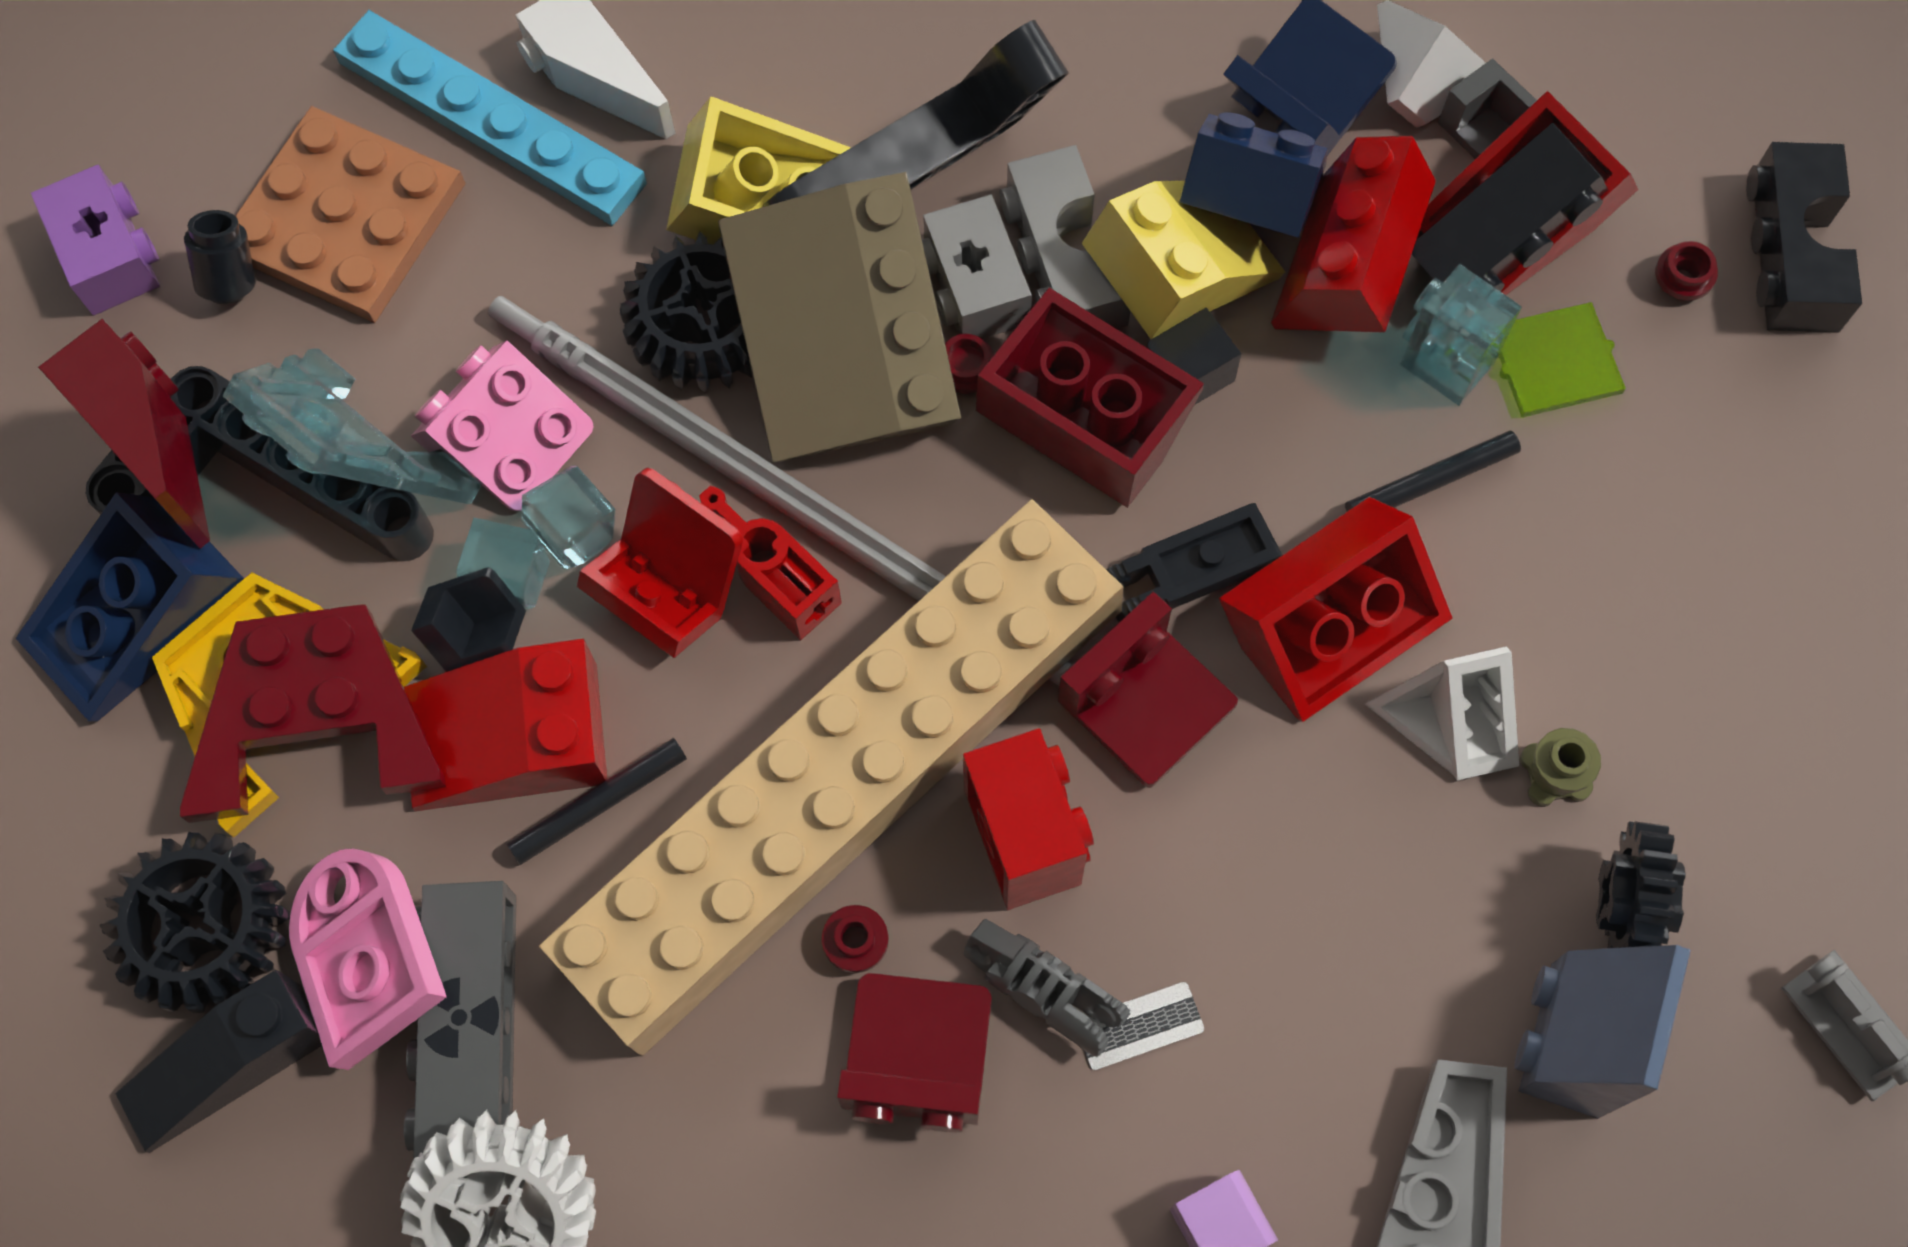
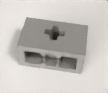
[922,194,1032,339]

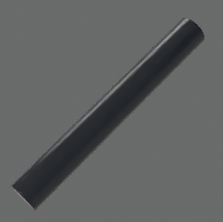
[1345,430,1521,512]
[506,737,687,865]

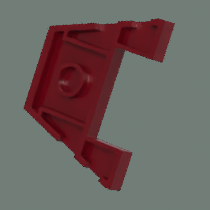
[180,604,446,823]

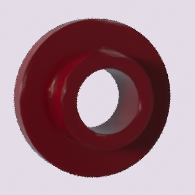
[1655,241,1718,301]
[822,905,889,973]

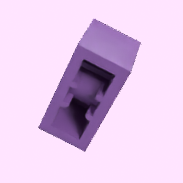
[31,164,160,316]

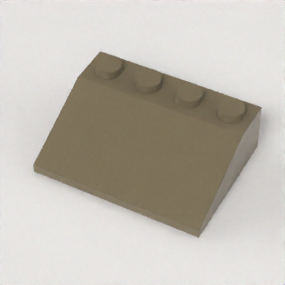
[718,172,961,463]

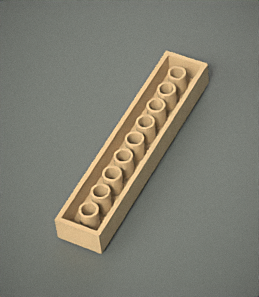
[539,499,1124,1056]

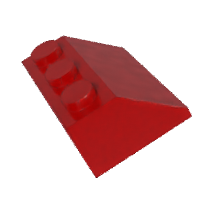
[1271,136,1436,333]
[1219,497,1453,722]

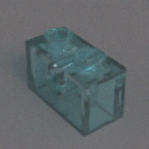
[1400,264,1522,406]

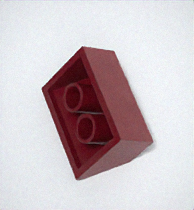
[976,287,1204,508]

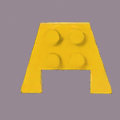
[152,572,427,838]

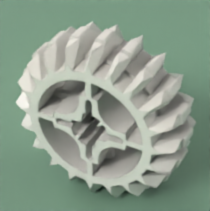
[400,1110,596,1247]

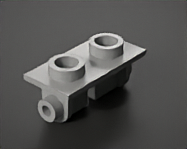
[1781,950,1908,1102]

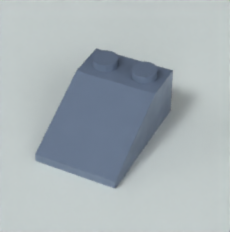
[1515,945,1691,1119]

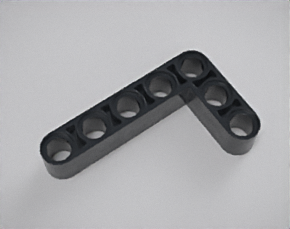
[763,20,1069,207]
[85,366,434,561]

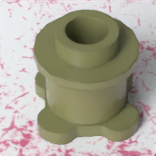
[1520,728,1601,807]

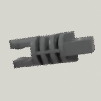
[964,919,1131,1057]

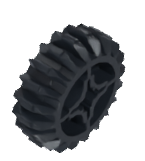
[620,231,752,393]
[99,832,290,1013]

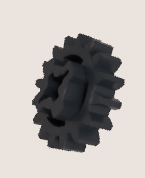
[1596,821,1686,949]

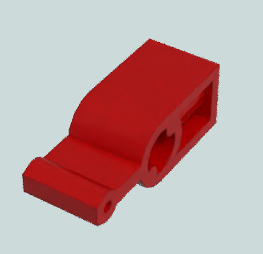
[699,485,842,640]

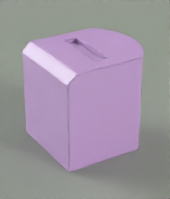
[1170,1170,1278,1247]

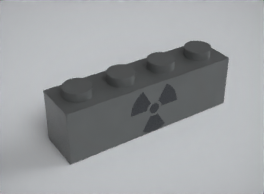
[404,881,516,1160]

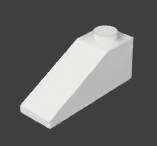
[516,0,676,139]

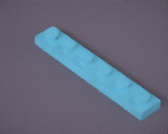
[333,10,647,226]

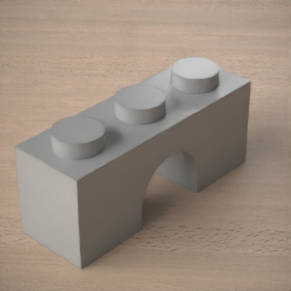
[1000,145,1130,329]

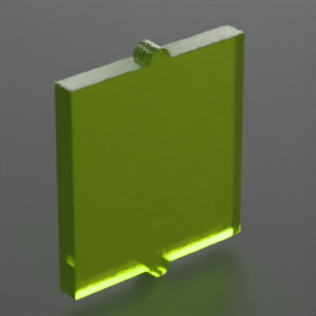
[1489,302,1626,418]

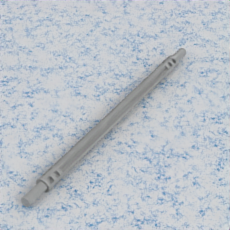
[488,296,1073,686]

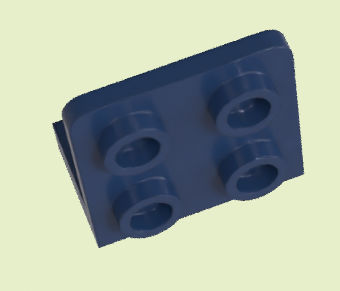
[1223,0,1397,156]

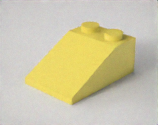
[666,96,851,245]
[1082,181,1285,339]

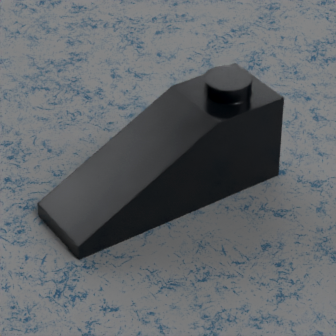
[115,969,322,1153]

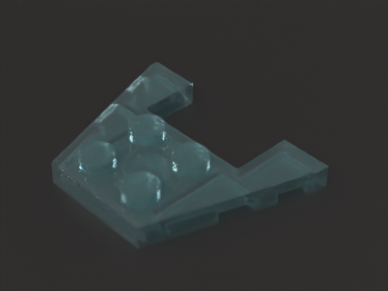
[223,348,482,504]

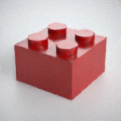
[963,728,1094,911]

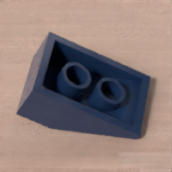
[1179,112,1328,238]
[16,492,244,721]

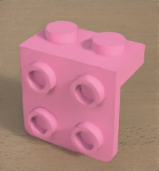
[411,340,593,511]

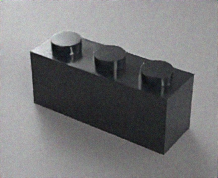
[1412,122,1608,312]

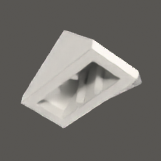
[1377,0,1486,128]
[1365,646,1519,781]

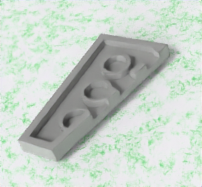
[1376,1059,1507,1247]

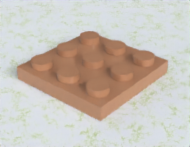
[236,106,466,323]

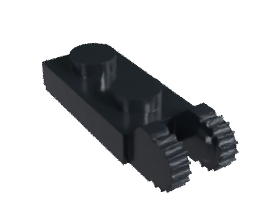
[1106,503,1282,622]

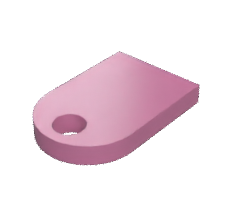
[289,849,447,1070]

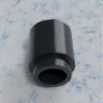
[184,210,256,304]

